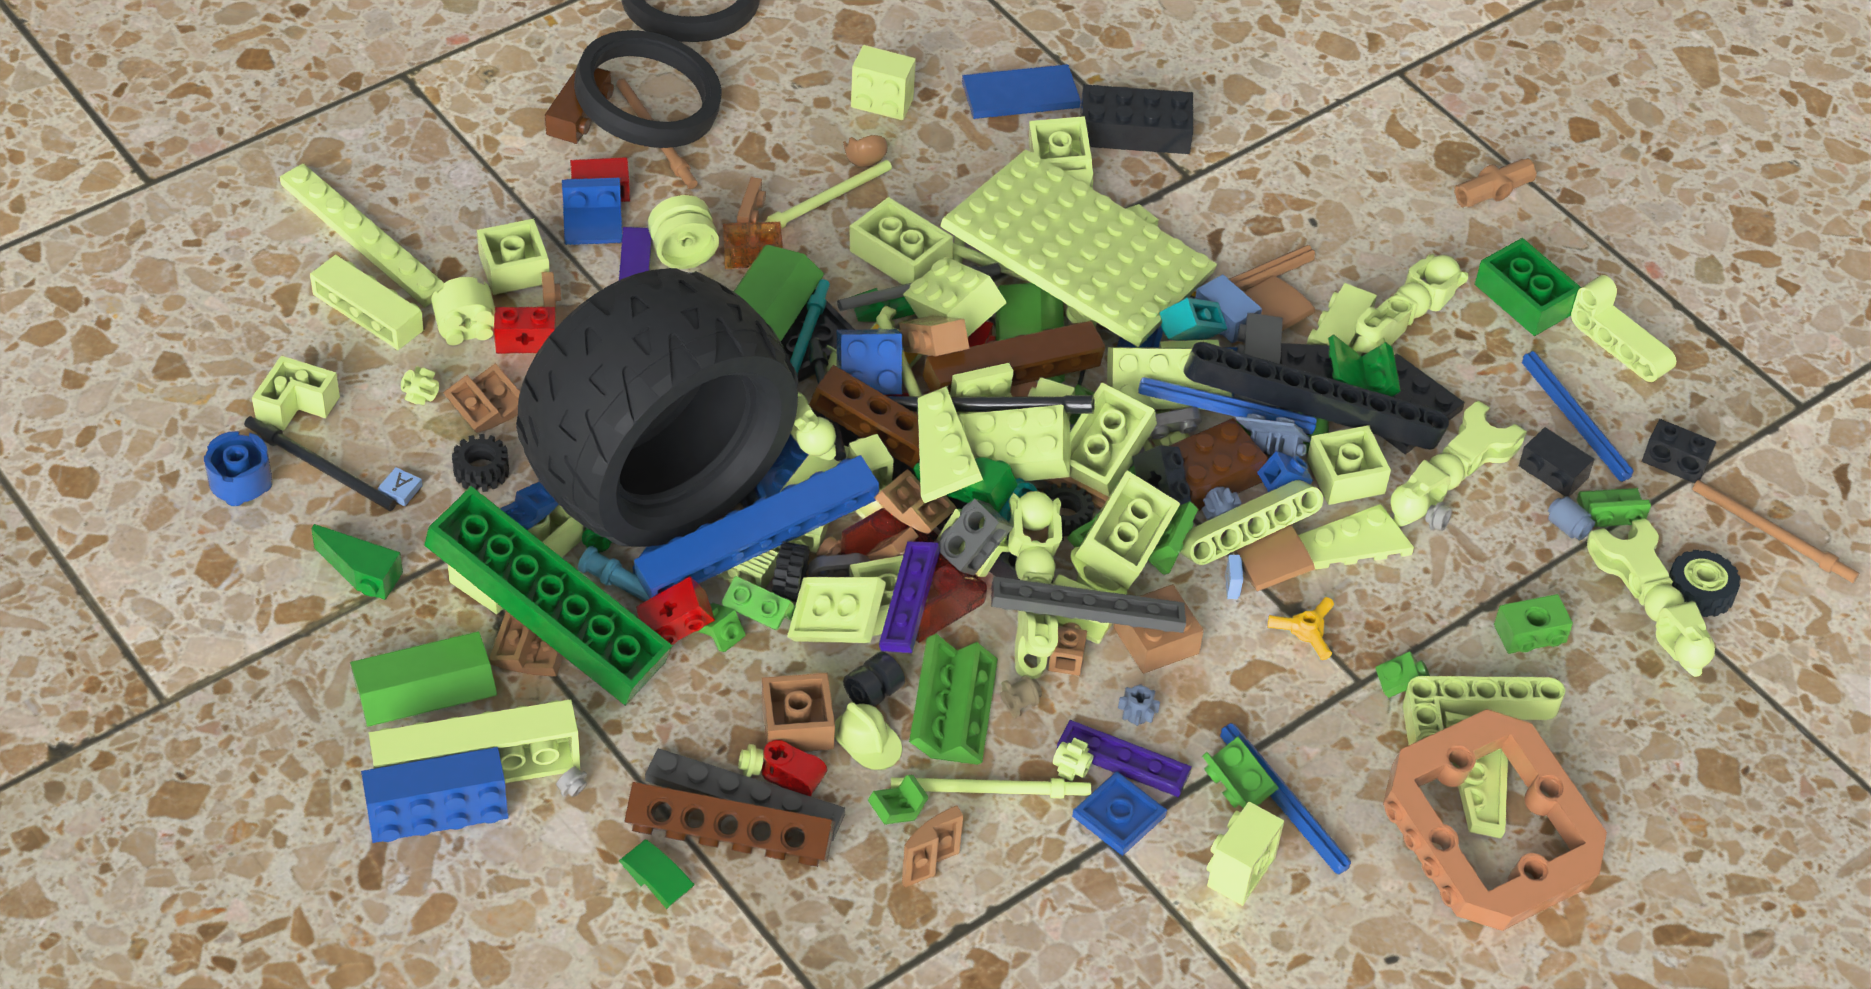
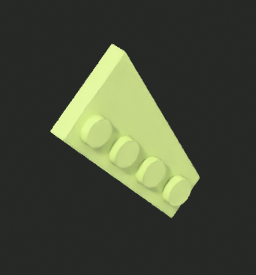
[918,387,983,503]
[1298,504,1414,569]
[1442,711,1508,839]

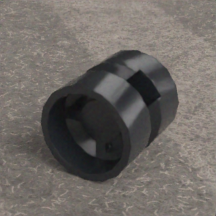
[843,651,905,707]

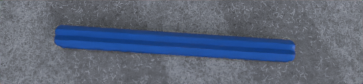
[1522,351,1634,482]
[1138,377,1317,434]
[1220,723,1351,875]

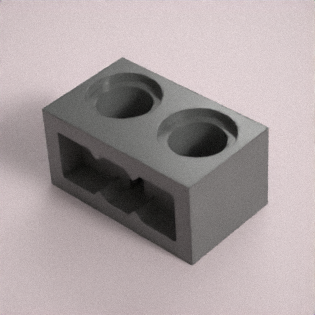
[938,498,1013,576]

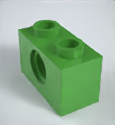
[1494,594,1573,654]

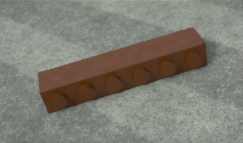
[923,321,1106,394]

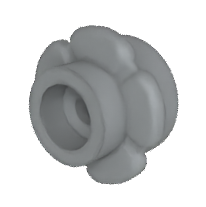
[1426,502,1452,531]
[556,766,587,797]

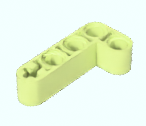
[1571,275,1676,382]

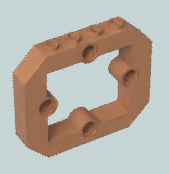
[1383,709,1607,931]

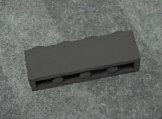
[1233,313,1283,408]

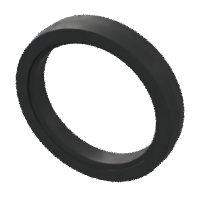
[621,0,760,42]
[574,30,722,148]

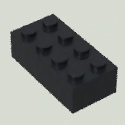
[1080,84,1194,154]

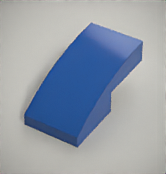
[500,482,559,530]

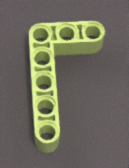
[1403,676,1565,745]

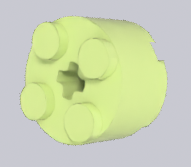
[431,277,495,345]

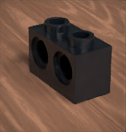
[1642,419,1717,483]

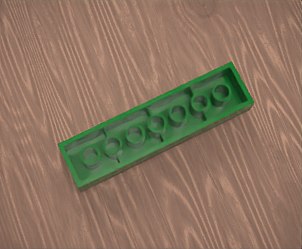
[424,486,673,706]

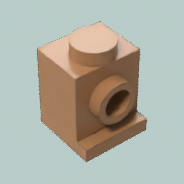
[1048,623,1087,676]

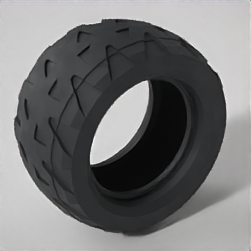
[516,268,798,547]

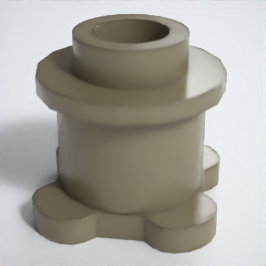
[1000,675,1042,718]

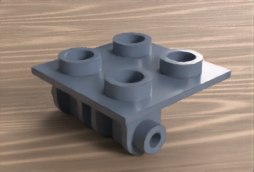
[1236,414,1311,457]

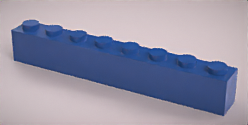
[634,455,879,599]

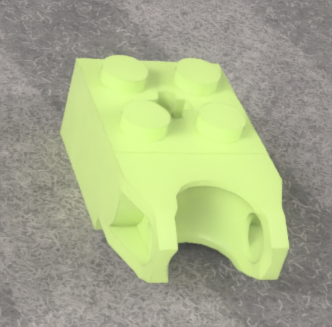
[1029,116,1093,189]

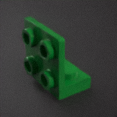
[1328,334,1401,397]

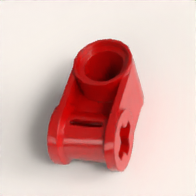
[761,740,828,796]

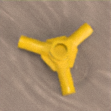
[1267,597,1334,660]

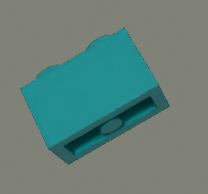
[1159,298,1227,341]

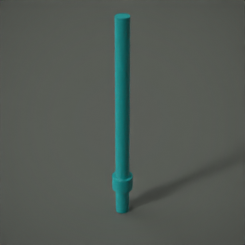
[790,279,830,375]

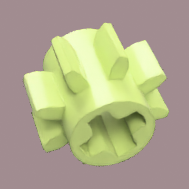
[401,366,439,405]
[1053,738,1094,782]

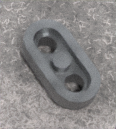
[1150,407,1202,439]
[808,553,870,577]

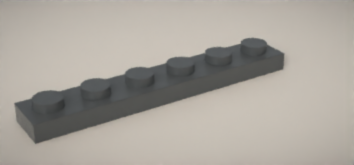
[991,576,1186,633]
[645,748,845,841]

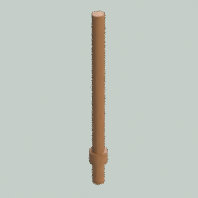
[616,79,698,189]
[1692,480,1860,583]

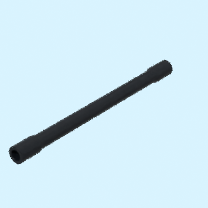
[887,395,1095,414]

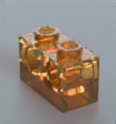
[723,222,783,269]

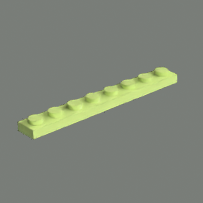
[280,163,444,307]

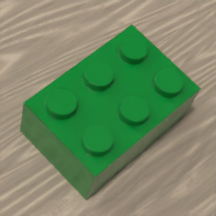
[1474,238,1582,336]

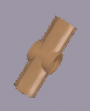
[1454,158,1537,208]

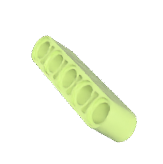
[1180,480,1323,565]

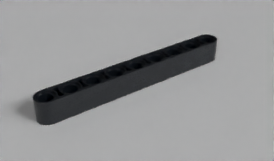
[1183,342,1449,450]

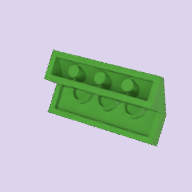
[733,245,825,342]
[996,283,1065,383]
[350,631,497,727]
[909,634,998,765]

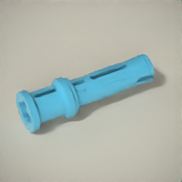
[578,546,649,601]

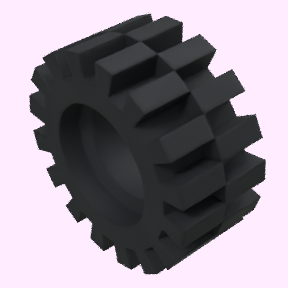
[452,434,509,492]
[1043,483,1094,541]
[772,542,810,602]

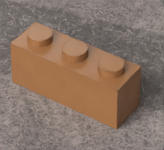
[899,315,969,356]

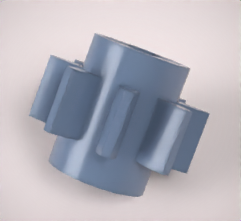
[1202,487,1242,520]
[1118,684,1160,726]

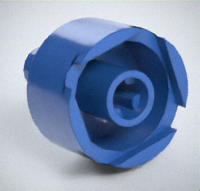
[204,431,272,506]

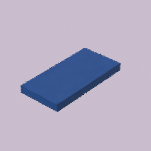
[962,64,1081,119]

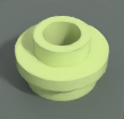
[738,744,763,777]

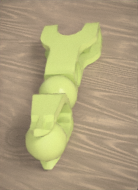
[1351,254,1468,355]
[790,391,836,460]
[1391,401,1527,527]
[1008,491,1062,679]
[1587,518,1715,677]

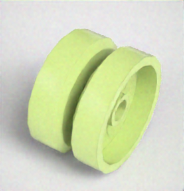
[648,195,719,269]

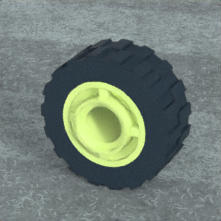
[1669,550,1741,617]

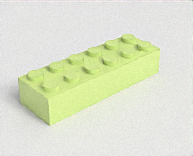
[368,699,581,783]

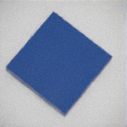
[1072,771,1167,856]

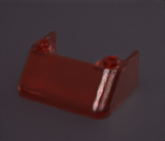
[841,508,987,643]

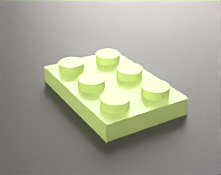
[787,577,886,643]

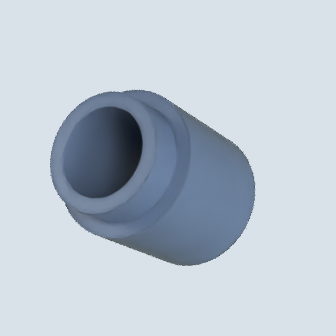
[1548,496,1595,541]

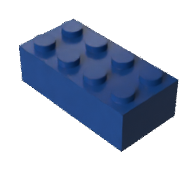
[361,747,508,843]

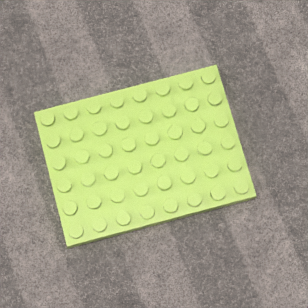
[940,149,1217,347]

